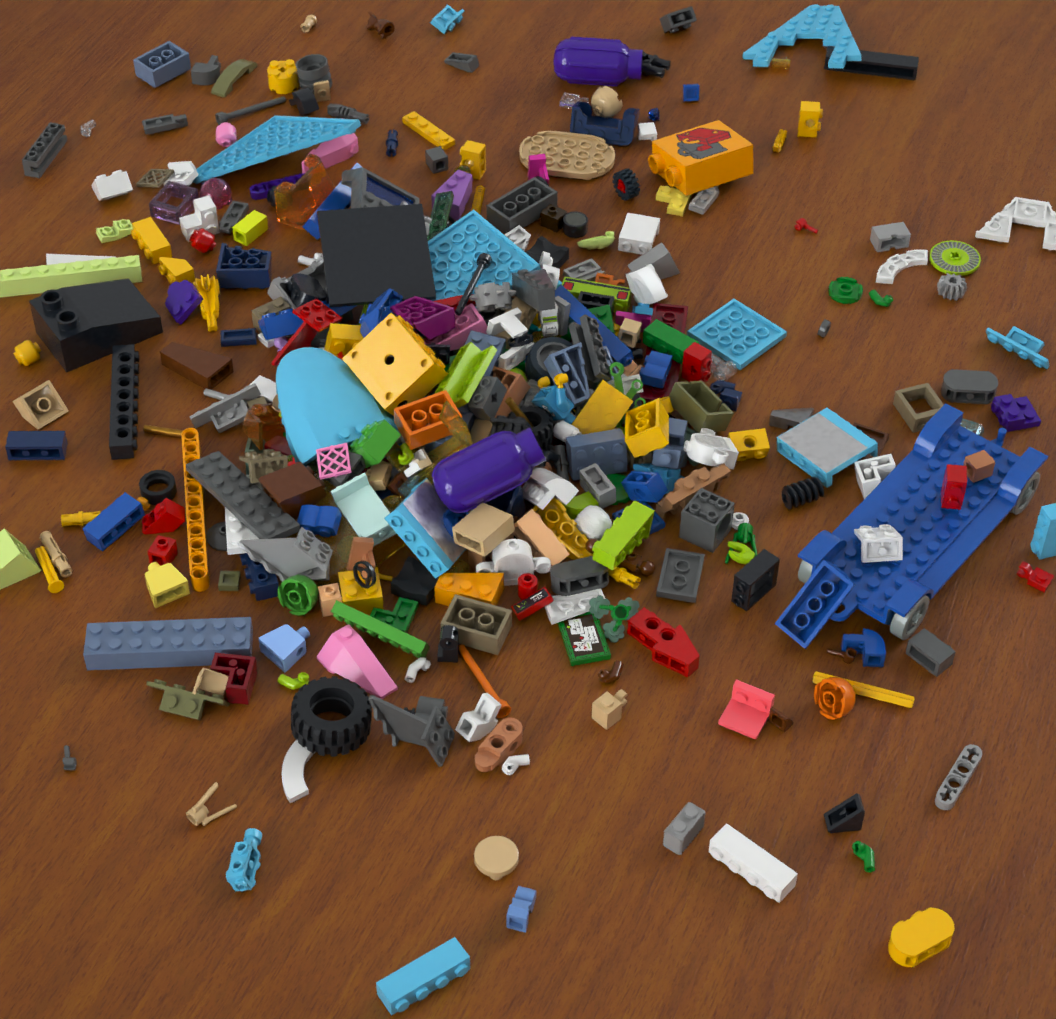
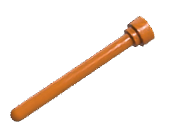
[459,644,511,718]

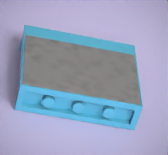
[776,408,878,488]
[384,478,466,579]

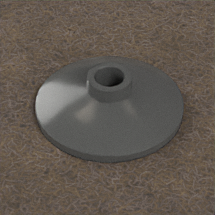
[206,521,227,551]

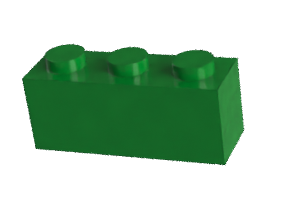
[643,319,699,365]

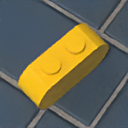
[888,908,954,967]

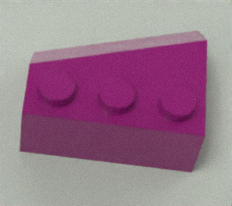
[390,296,455,339]

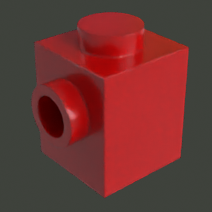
[147,535,178,566]

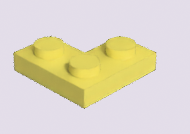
[656,185,692,217]

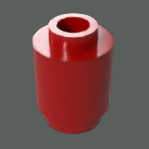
[518,573,538,600]

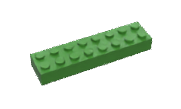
[331,600,430,658]

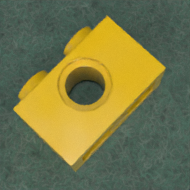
[797,101,823,138]
[460,140,486,180]
[727,428,770,461]

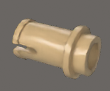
[300,15,317,33]

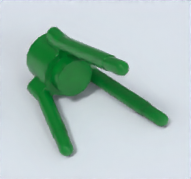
[725,523,758,564]

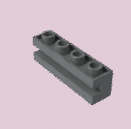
[22,122,67,178]
[569,314,612,390]

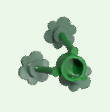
[589,595,640,643]

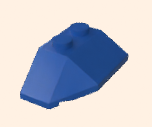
[359,288,403,338]

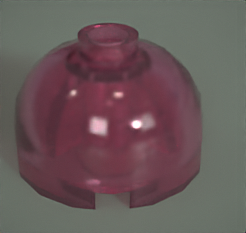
[199,178,232,209]

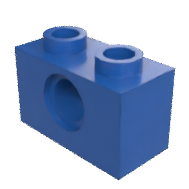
[621,471,668,503]

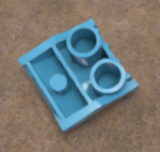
[633,463,685,494]

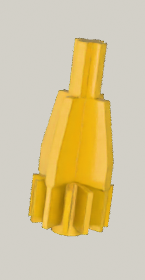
[193,274,220,332]

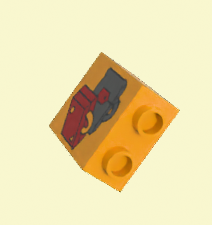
[648,120,754,196]

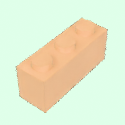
[513,509,569,573]

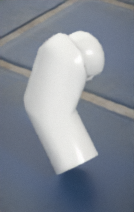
[298,253,322,267]
[405,657,431,683]
[502,754,530,775]

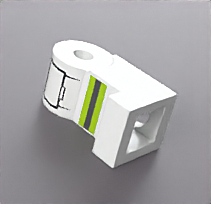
[539,303,558,337]

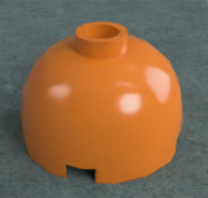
[814,677,856,720]

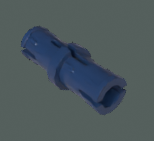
[386,129,398,157]

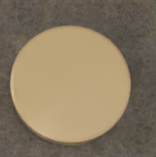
[474,836,519,880]

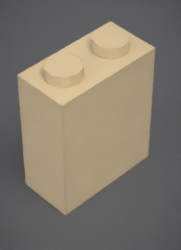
[452,502,515,557]

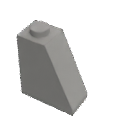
[627,242,680,279]

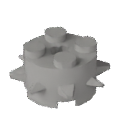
[470,282,517,313]

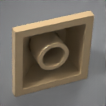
[13,380,69,430]

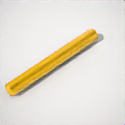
[812,671,915,708]

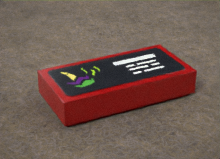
[511,587,554,621]

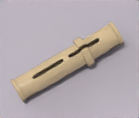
[39,531,73,578]

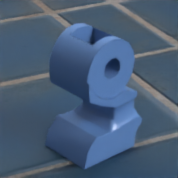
[506,886,537,933]

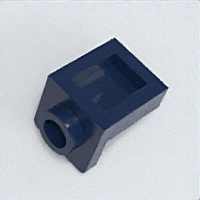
[720,388,742,411]

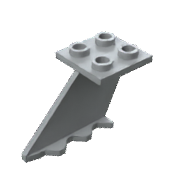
[238,527,333,582]

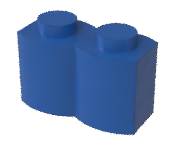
[639,351,673,389]
[297,505,342,537]

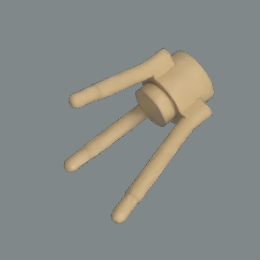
[186,782,237,826]

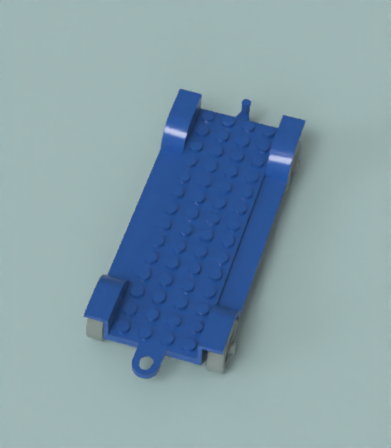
[798,403,1048,640]

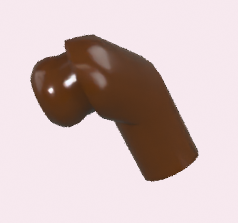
[598,660,624,683]

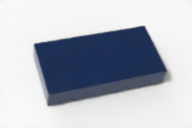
[220,328,257,347]

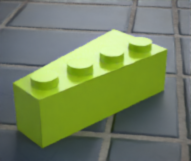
[592,500,655,570]

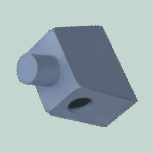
[652,444,688,469]

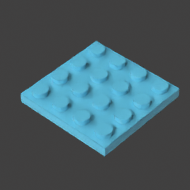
[687,299,787,370]

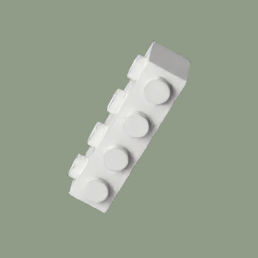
[709,823,798,903]

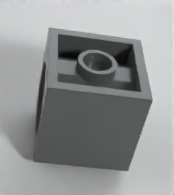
[679,488,735,553]

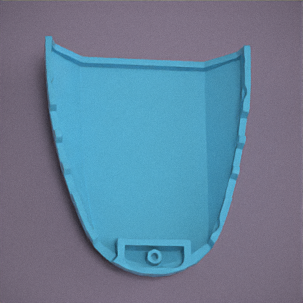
[276,347,400,466]

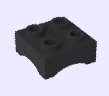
[525,236,569,268]
[391,556,439,606]

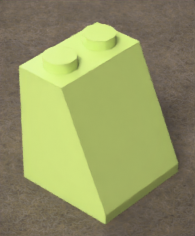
[0,529,41,590]

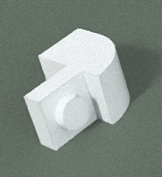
[455,693,502,742]

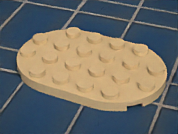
[519,131,615,180]

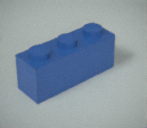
[82,492,145,552]

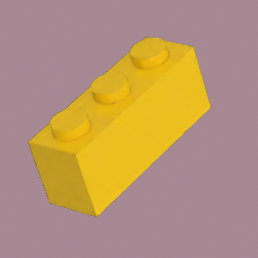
[131,217,172,264]

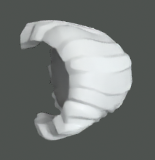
[574,505,612,540]

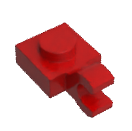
[1017,561,1054,593]

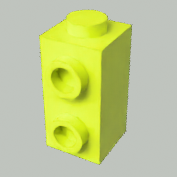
[232,210,268,246]

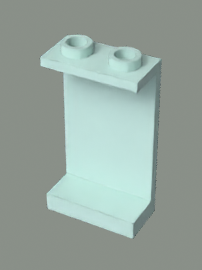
[331,472,396,546]

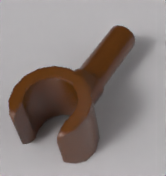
[827,648,857,664]

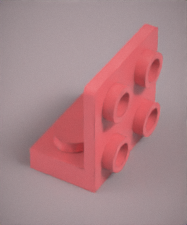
[718,679,775,739]

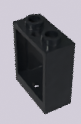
[731,549,780,611]

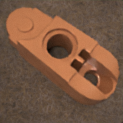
[475,718,523,772]

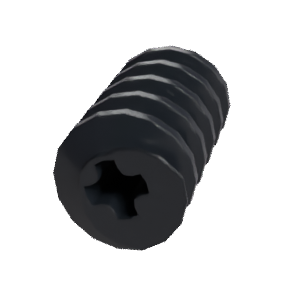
[782,476,824,510]

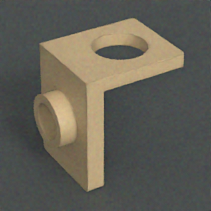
[313,81,330,102]
[192,668,229,696]

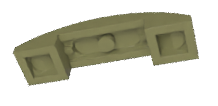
[211,59,258,98]

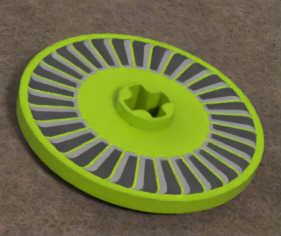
[929,241,981,276]

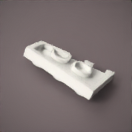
[544,589,605,625]

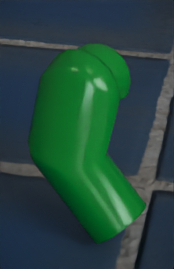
[869,290,893,307]
[852,841,875,872]

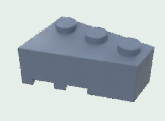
[544,342,590,409]

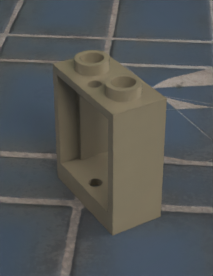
[893,383,944,433]

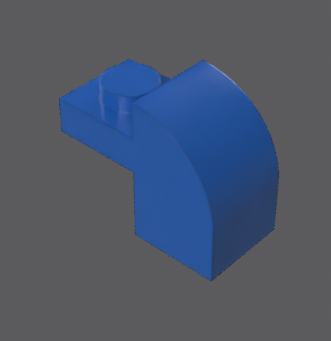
[841,628,886,667]

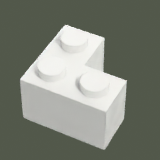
[179,195,219,242]
[854,454,896,499]

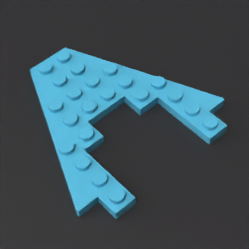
[743,4,861,68]

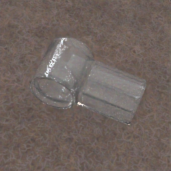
[710,353,737,381]

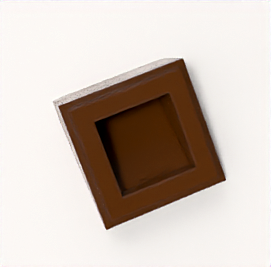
[768,706,793,732]

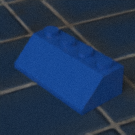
[775,560,855,649]

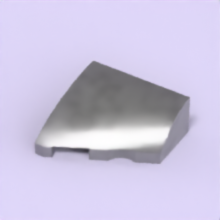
[769,408,814,430]

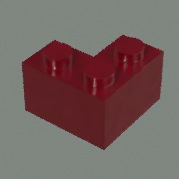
[210,652,258,705]

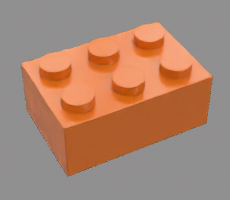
[394,390,463,450]

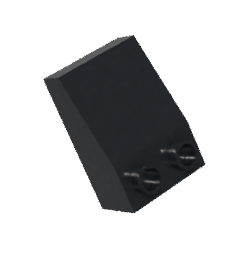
[29,278,163,372]

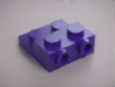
[991,394,1041,432]

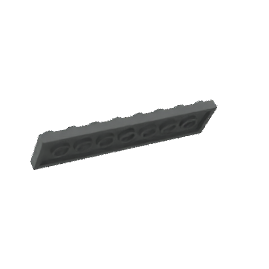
[186,451,300,539]

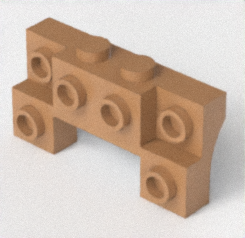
[655,464,731,521]

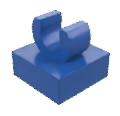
[683,84,699,102]

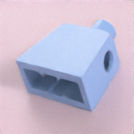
[258,624,310,672]

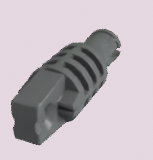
[327,103,369,124]

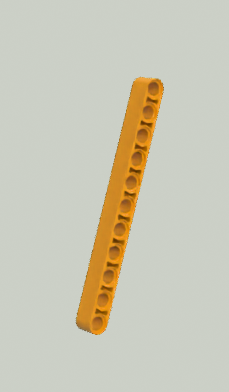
[181,428,210,592]

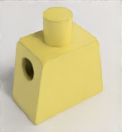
[145,562,190,609]

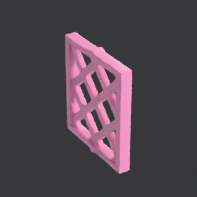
[316,443,352,480]

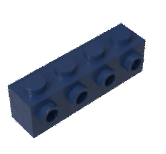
[240,553,279,601]

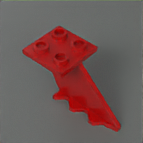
[271,299,342,366]

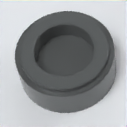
[817,319,831,337]

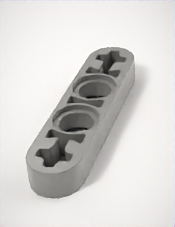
[935,744,983,810]

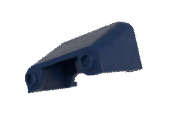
[570,101,640,146]

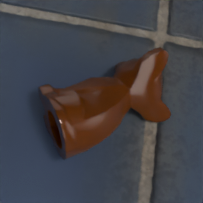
[366,11,395,39]

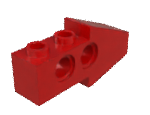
[627,607,700,677]

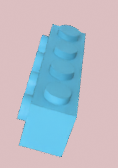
[376,937,470,1015]

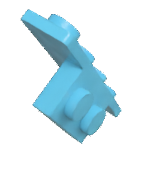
[986,326,1049,369]

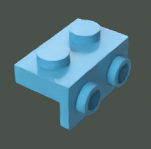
[430,5,465,34]

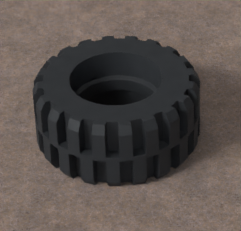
[291,676,372,757]

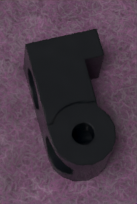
[437,625,459,663]

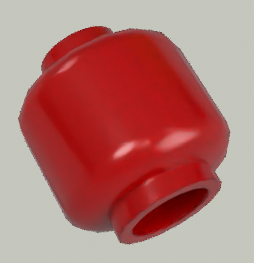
[189,228,216,253]

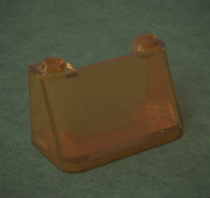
[274,154,335,229]

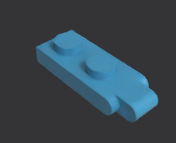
[632,303,653,315]

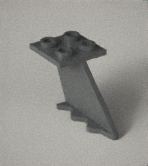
[369,695,455,767]

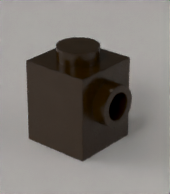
[540,204,567,233]

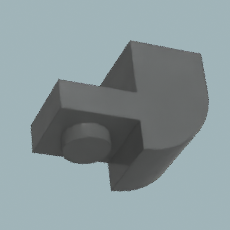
[191,55,221,85]

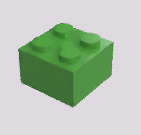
[349,419,401,468]

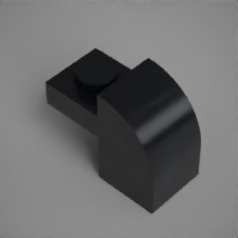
[289,87,319,116]

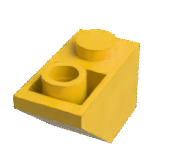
[158,257,195,284]

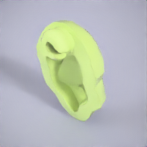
[577,231,615,250]

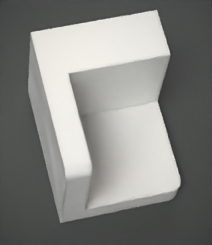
[638,122,657,141]

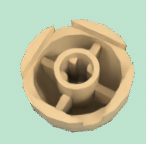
[591,86,623,118]

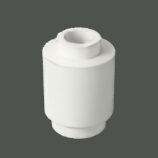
[553,420,582,443]

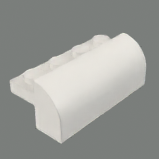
[522,467,579,510]

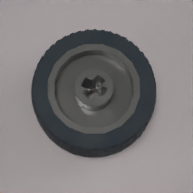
[525,337,573,386]

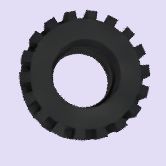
[507,405,553,450]

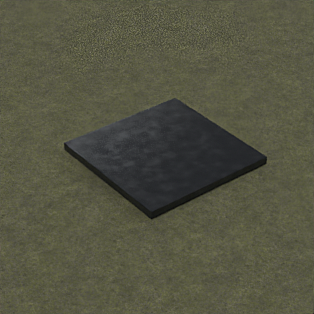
[317,204,436,308]

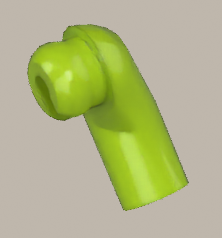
[398,443,414,465]

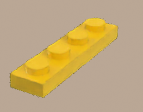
[402,111,455,150]

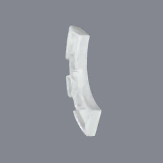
[876,250,928,284]
[282,740,315,803]

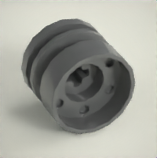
[296,54,332,94]

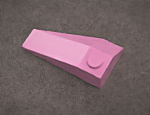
[302,118,359,175]
[317,624,398,699]

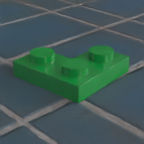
[370,597,418,633]

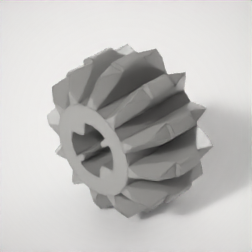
[937,273,967,301]

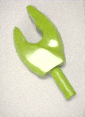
[727,541,755,565]

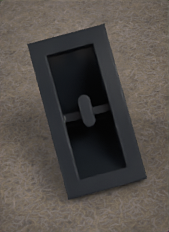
[823,793,865,833]

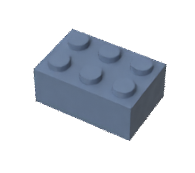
[133,41,191,88]
[566,428,628,481]

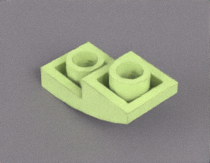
[96,219,133,243]

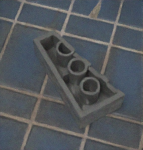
[512,269,555,311]

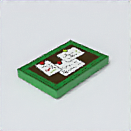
[557,612,611,666]

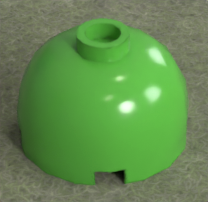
[278,574,319,616]

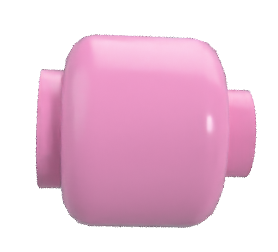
[216,122,237,147]

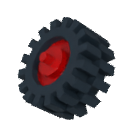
[612,168,640,201]

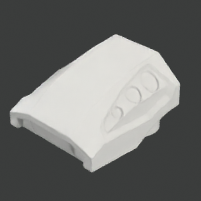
[625,264,668,304]

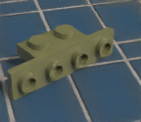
[146,679,229,720]

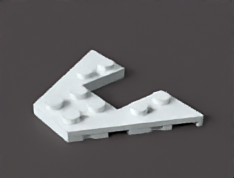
[975,197,1056,250]

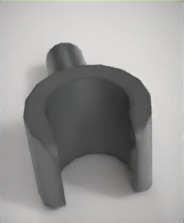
[62,745,76,770]

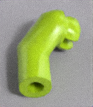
[278,672,309,690]

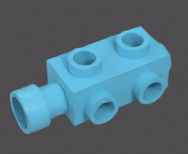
[226,828,262,892]

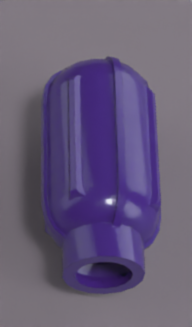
[553,36,643,86]
[432,427,547,513]

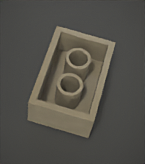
[440,594,512,655]

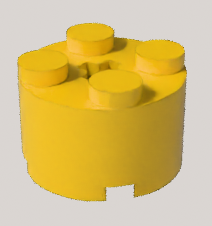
[267,59,300,94]

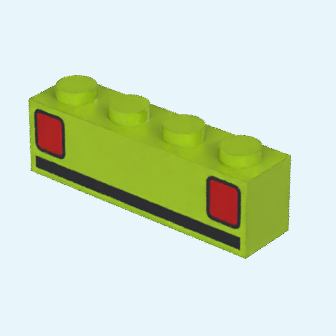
[562,277,632,313]

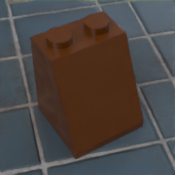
[258,462,327,520]

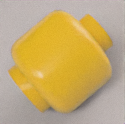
[13,340,41,366]

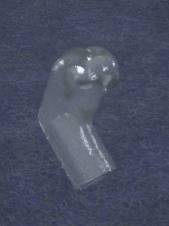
[80,119,96,137]

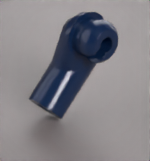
[709,380,736,394]

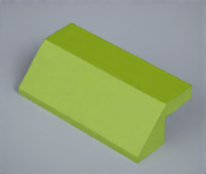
[434,342,497,408]

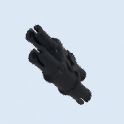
[641,51,671,78]

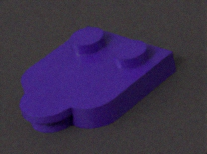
[165,280,203,324]

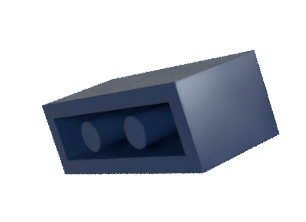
[5,431,68,460]

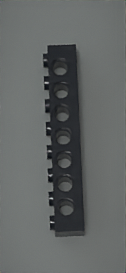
[109,344,140,460]

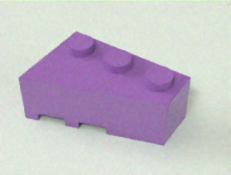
[431,169,472,221]

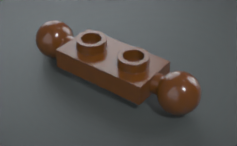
[585,538,655,576]

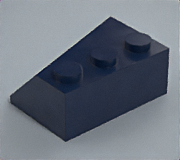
[216,243,272,289]

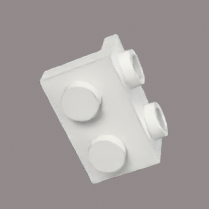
[163,161,199,188]

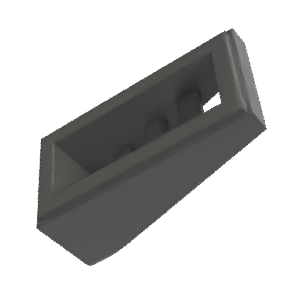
[444,52,479,73]

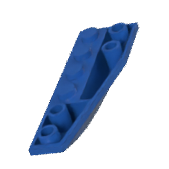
[258,301,357,340]

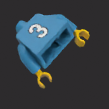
[531,373,576,424]

